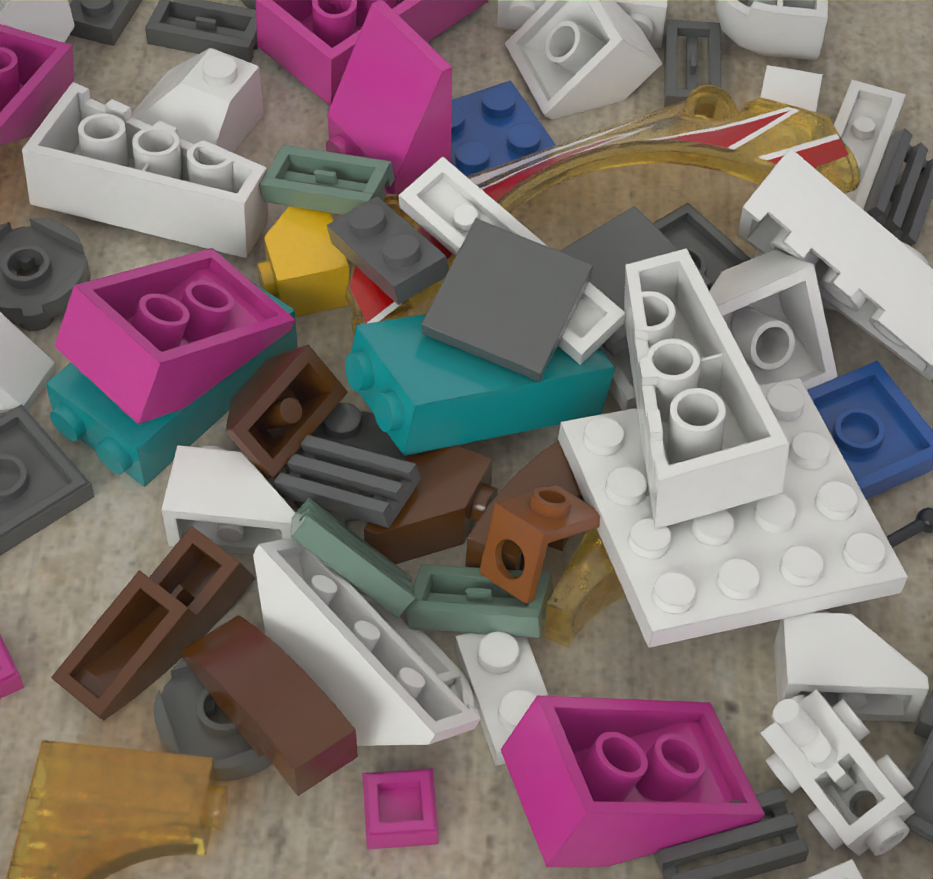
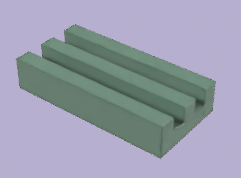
[259,145,395,215]
[291,498,415,618]
[405,564,553,638]

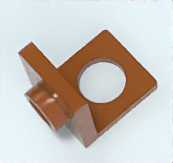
[479,485,600,604]

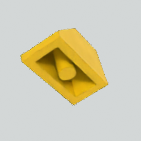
[257,206,351,317]

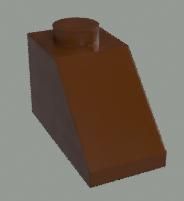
[225,344,348,479]
[364,445,498,564]

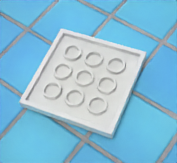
[558,378,908,648]

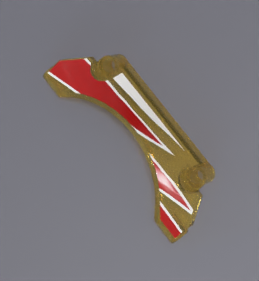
[345,85,860,335]

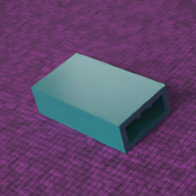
[45,281,298,487]
[345,314,616,456]

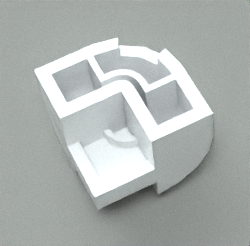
[715,0,828,61]

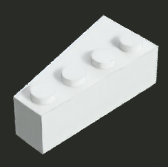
[22,82,268,258]
[737,148,933,381]
[624,248,790,530]

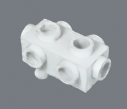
[761,689,915,856]

